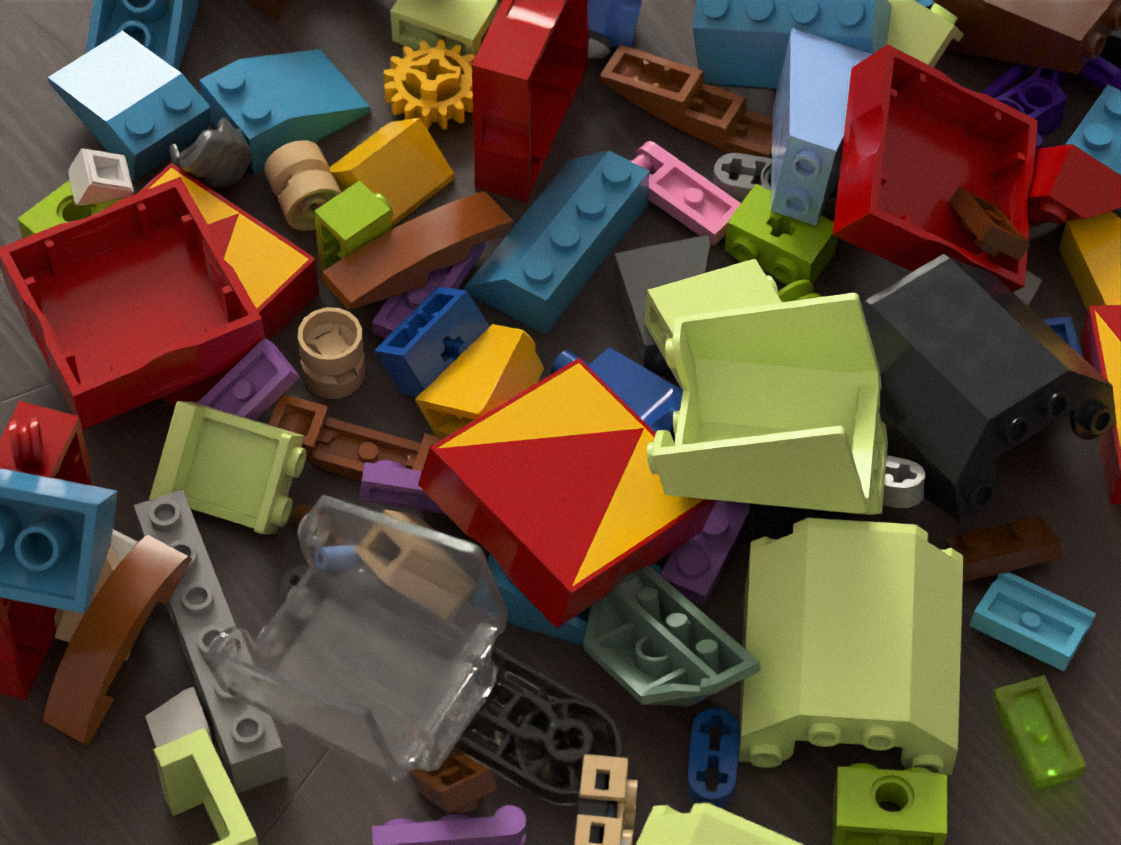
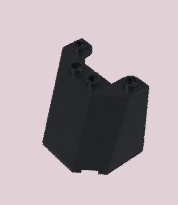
[862,254,1117,524]

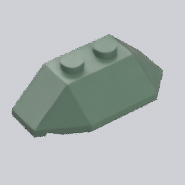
[583,566,761,707]

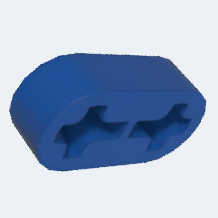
[687,708,740,809]

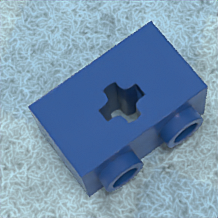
[374,286,490,397]

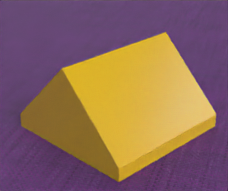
[330,118,454,227]

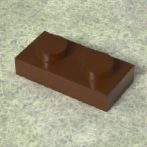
[949,186,1030,261]
[945,516,1061,582]
[410,750,498,814]

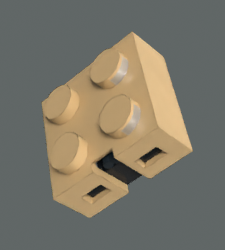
[575,754,638,845]

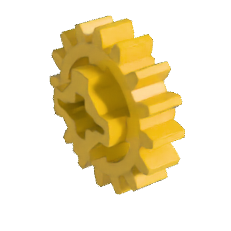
[384,40,475,130]

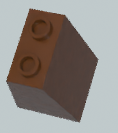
[933,0,1121,74]

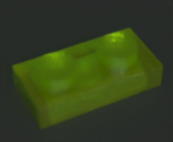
[993,675,1086,790]

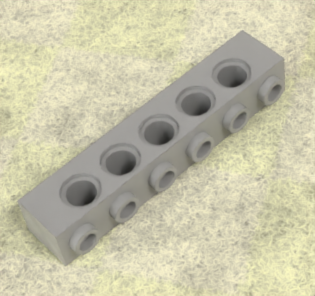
[133,489,287,794]

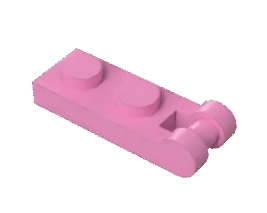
[629,141,741,246]

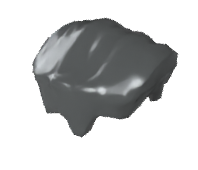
[170,118,252,188]

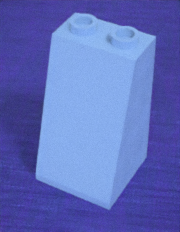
[771,28,872,226]

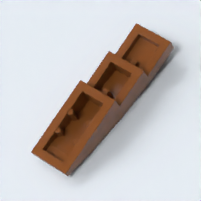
[600,45,772,158]
[321,191,514,310]

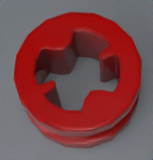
[9,417,45,469]

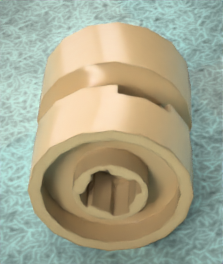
[264,140,342,231]
[298,307,365,399]

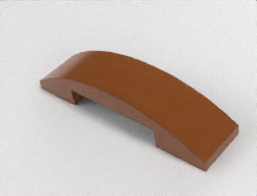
[268,394,443,482]
[43,535,192,746]

